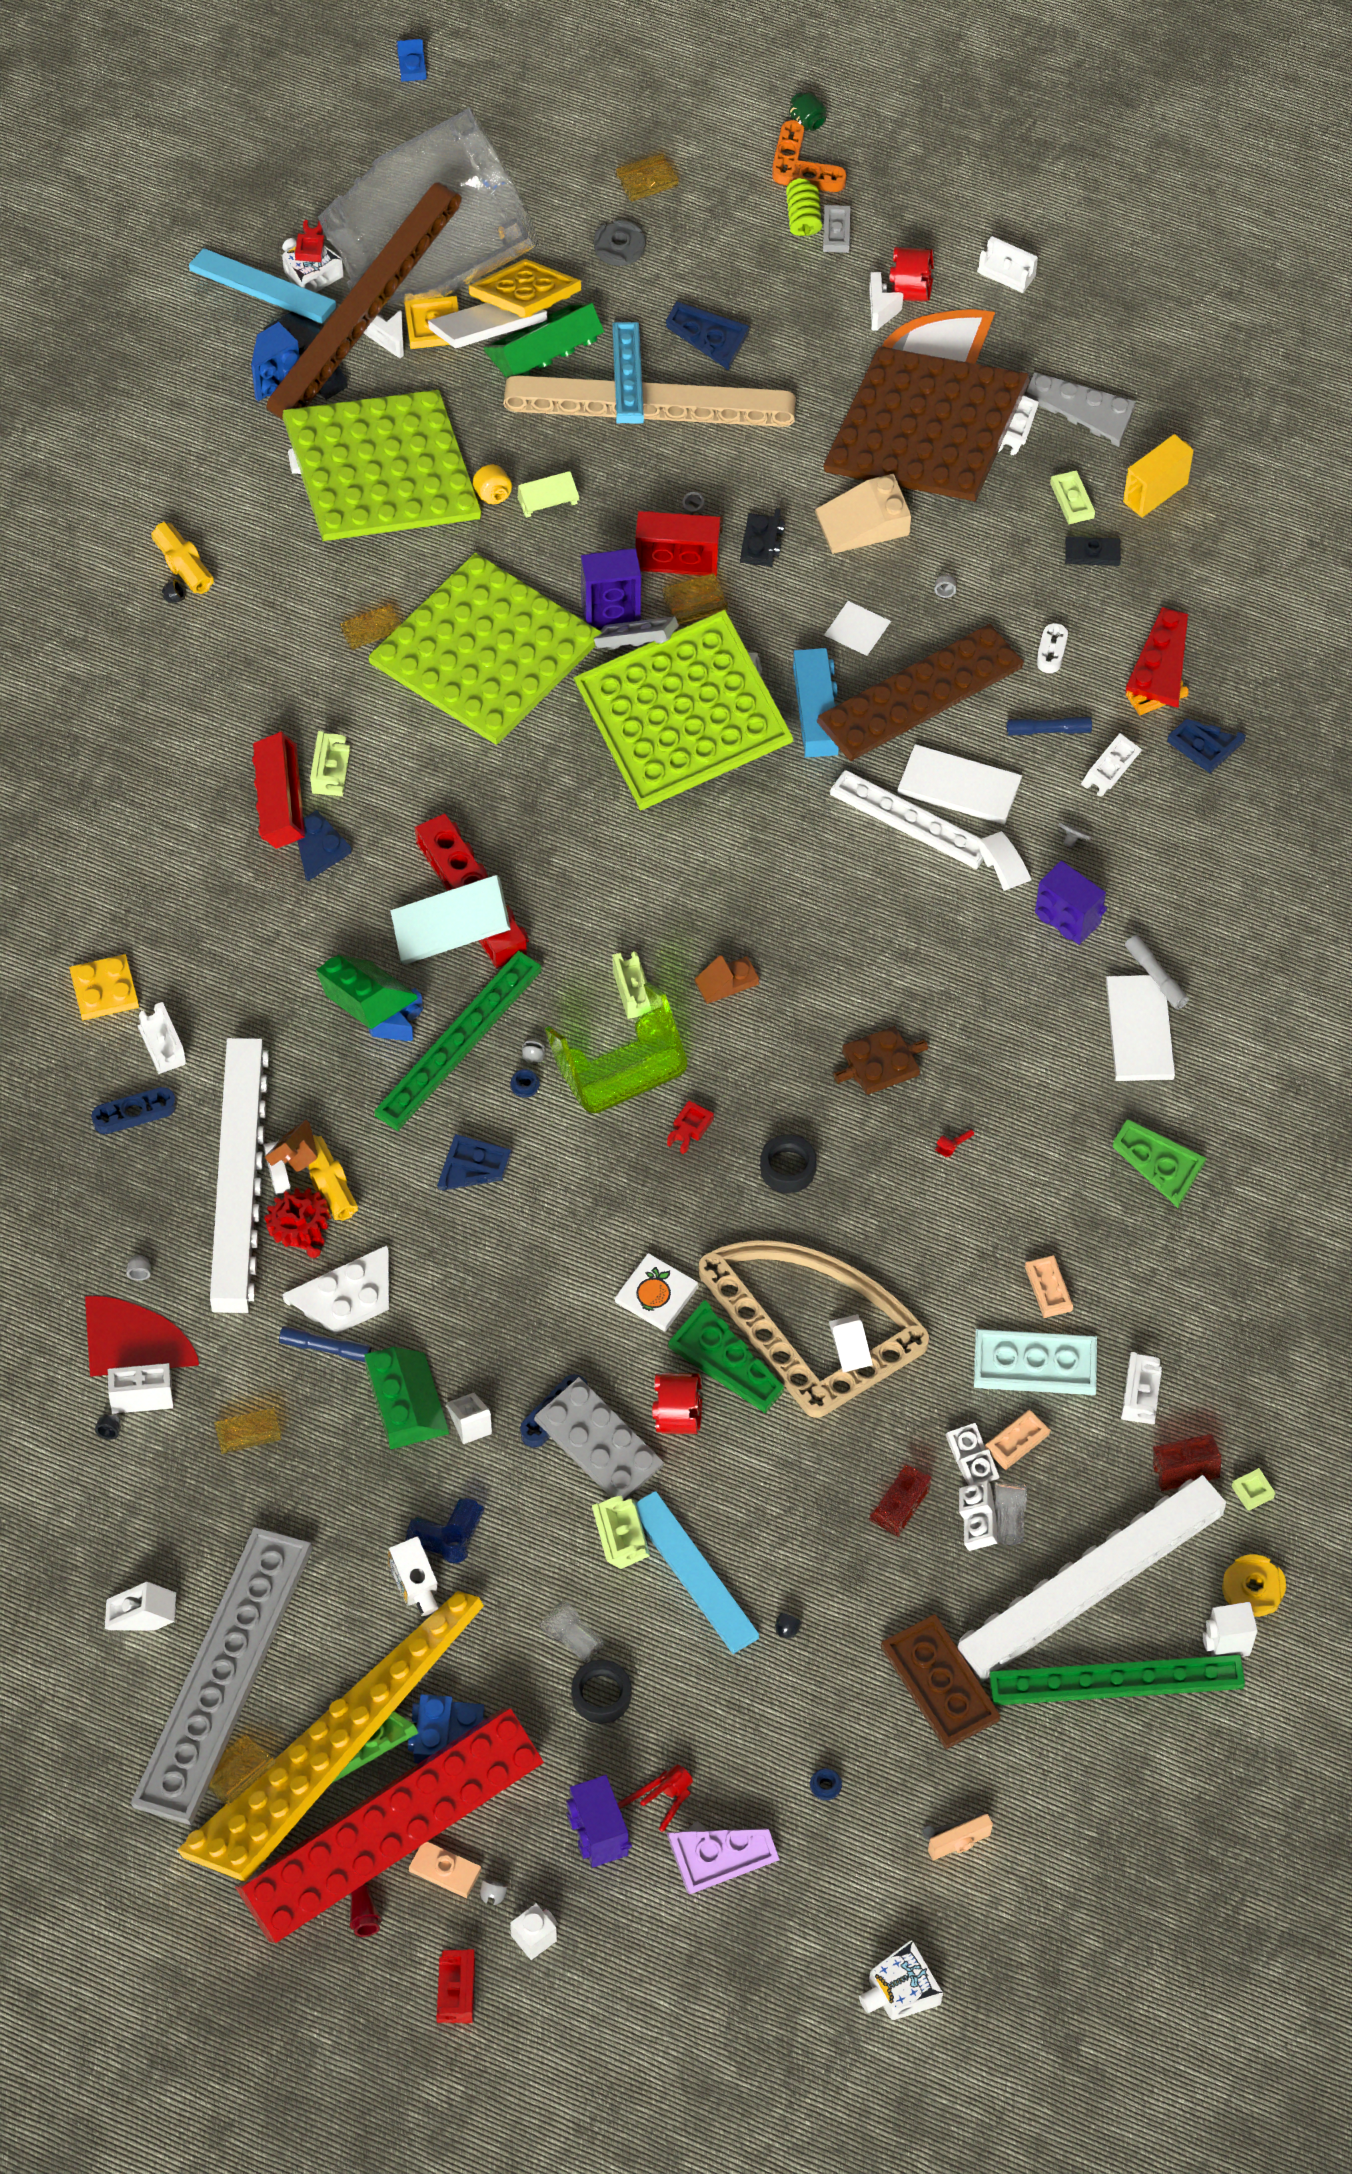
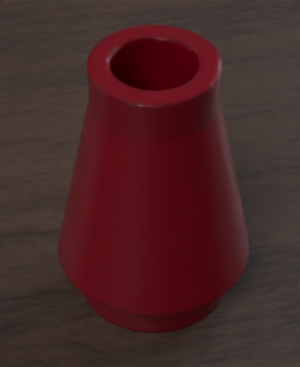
[350,1885,382,1937]

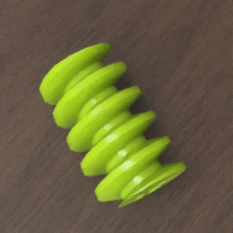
[786,178,822,236]

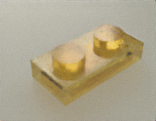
[340,604,401,650]
[214,1408,282,1454]

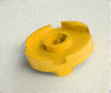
[1222,1554,1286,1617]

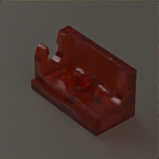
[1153,1434,1222,1491]
[869,1465,932,1537]

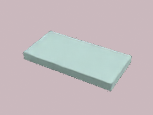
[391,875,511,965]
[974,1329,1097,1395]

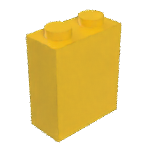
[1123,434,1194,518]

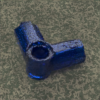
[405,1498,484,1564]

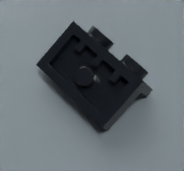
[740,508,785,567]

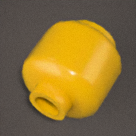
[473,464,512,505]

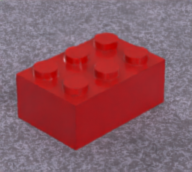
[635,511,720,577]

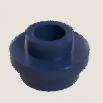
[510,1069,540,1098]
[810,1769,842,1800]

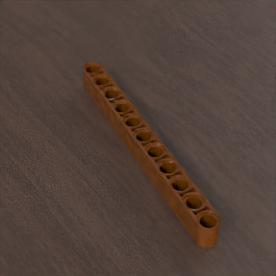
[266,182,462,421]

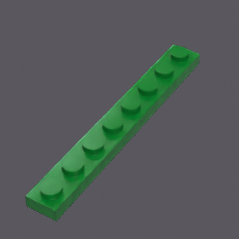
[374,951,542,1131]
[989,1655,1245,1706]

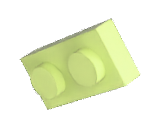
[1050,470,1095,524]

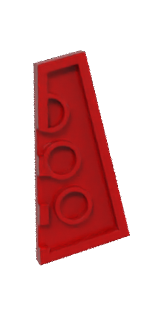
[1126,607,1188,708]

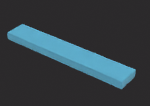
[189,248,336,323]
[612,322,644,423]
[636,1491,759,1654]

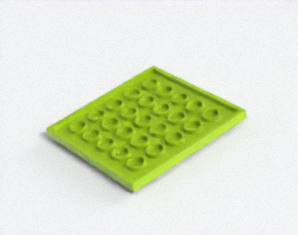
[283,390,481,541]
[368,553,602,745]
[573,610,794,811]

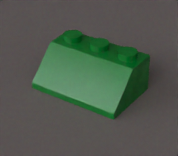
[315,954,418,1029]
[364,1347,449,1450]

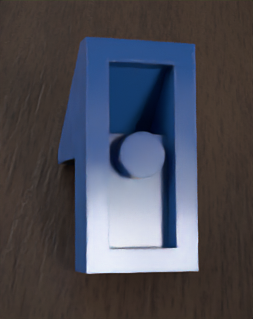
[396,38,426,82]
[369,988,423,1041]

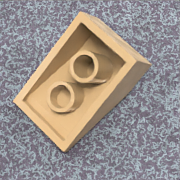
[815,474,911,554]

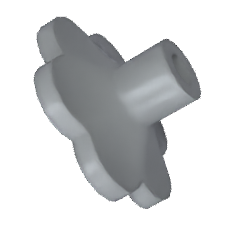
[1058,822,1092,847]

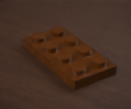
[881,1614,1001,1750]

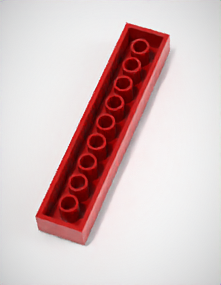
[234,1708,544,1943]

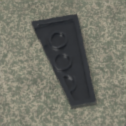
[264,312,348,400]

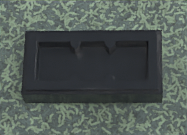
[1065,536,1121,566]

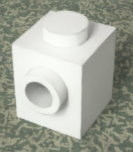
[510,1903,558,1960]

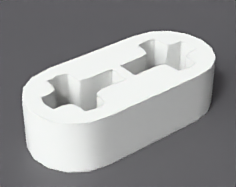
[1037,623,1068,673]
[263,1141,291,1195]

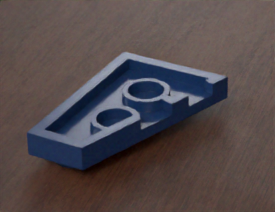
[666,301,749,371]

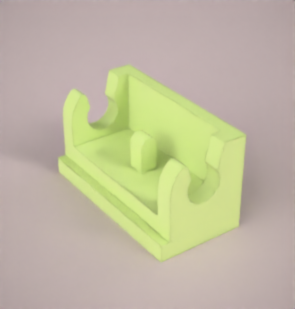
[517,471,579,518]
[310,731,350,796]
[613,951,656,1019]
[592,1496,650,1569]

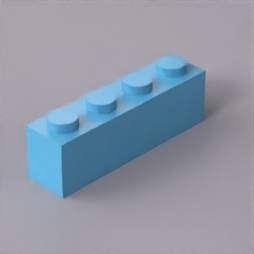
[793,648,839,758]

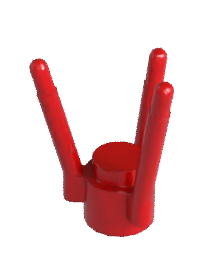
[617,1764,693,1832]

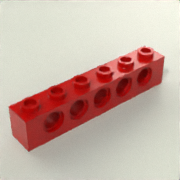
[415,813,529,969]

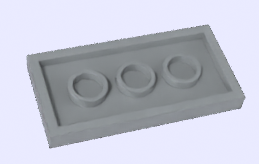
[534,1377,664,1501]

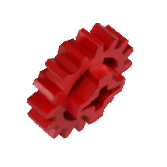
[264,1188,331,1247]

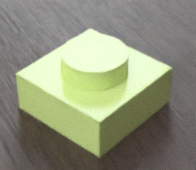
[1232,1468,1275,1511]

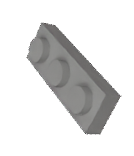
[594,616,679,649]

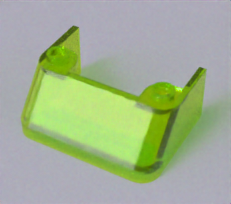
[544,982,687,1114]

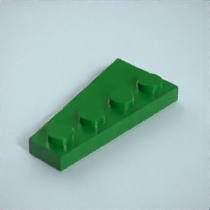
[668,1300,784,1414]

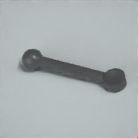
[922,1812,985,1840]

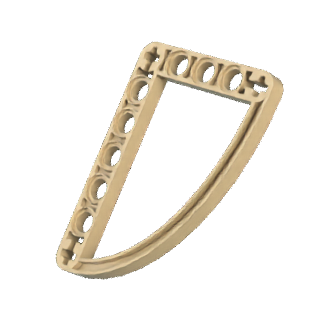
[699,1241,929,1418]

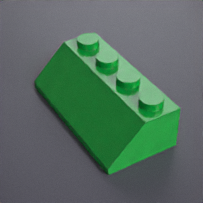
[483,303,604,377]

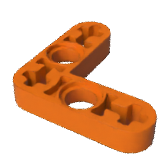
[772,120,846,192]

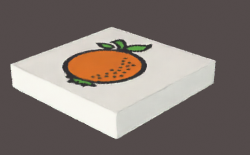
[615,1253,698,1332]

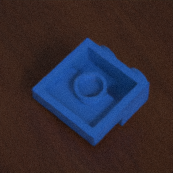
[408,1694,485,1764]

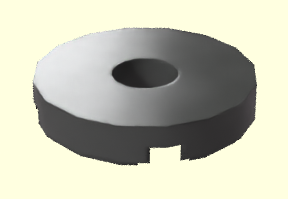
[593,220,646,266]

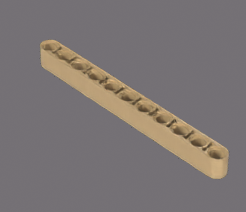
[503,376,796,427]

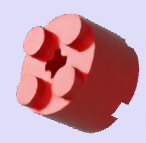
[890,247,934,302]
[652,1372,702,1434]

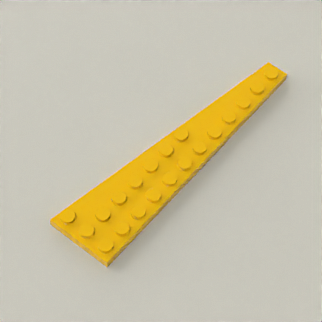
[177,1591,484,1882]

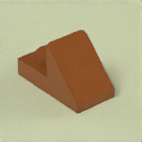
[695,955,759,1004]
[264,1119,318,1172]

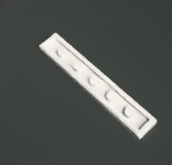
[830,770,984,870]

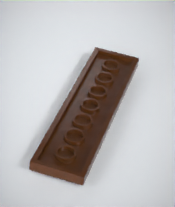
[817,624,1024,762]

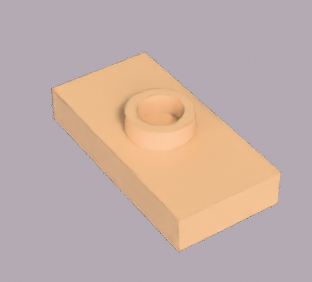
[1025,1255,1073,1318]
[985,1409,1051,1470]
[928,1814,993,1860]
[409,1842,481,1898]

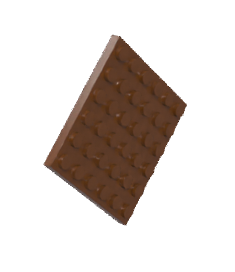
[823,346,1030,502]

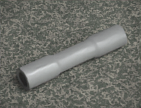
[1125,935,1189,1009]

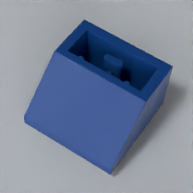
[251,322,299,402]

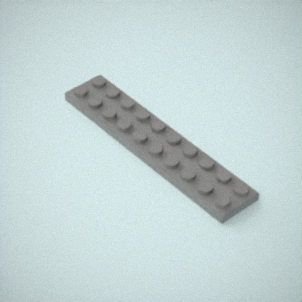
[131,1527,313,1825]

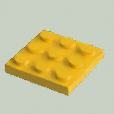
[469,259,581,318]

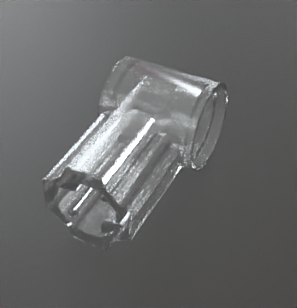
[994,1483,1027,1545]
[539,1601,604,1663]

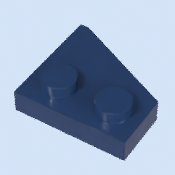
[1167,719,1246,774]
[297,810,352,881]
[437,1134,512,1191]

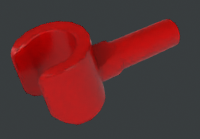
[935,1129,974,1157]
[282,1236,324,1258]

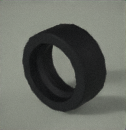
[760,1134,817,1193]
[571,1659,632,1724]

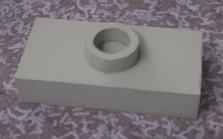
[823,205,850,253]

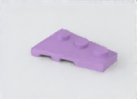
[666,1828,779,1894]

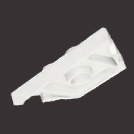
[283,1246,389,1335]

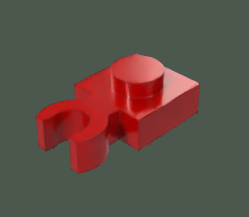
[295,220,325,262]
[667,1101,714,1154]

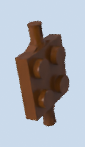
[833,1026,928,1095]

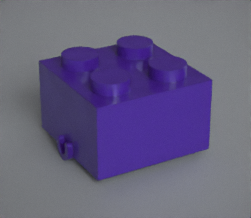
[1035,861,1107,945]
[566,1775,632,1868]

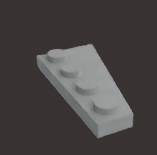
[1026,372,1136,447]

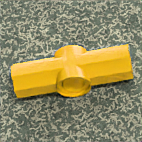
[151,522,214,594]
[307,1135,358,1221]

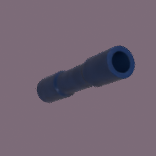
[1006,716,1092,736]
[279,1326,372,1363]

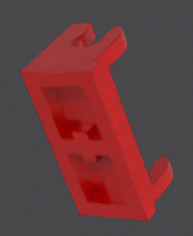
[436,1949,475,2023]

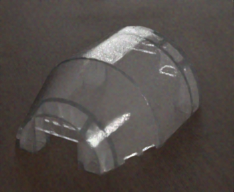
[318,108,539,305]

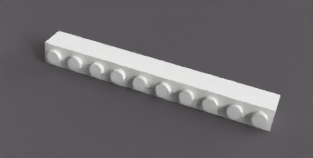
[210,1038,269,1313]
[958,1475,1226,1684]

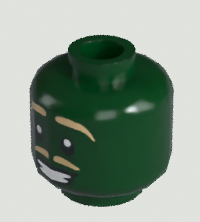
[789,92,827,131]

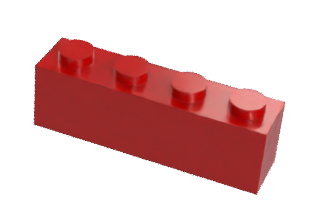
[252,731,305,849]

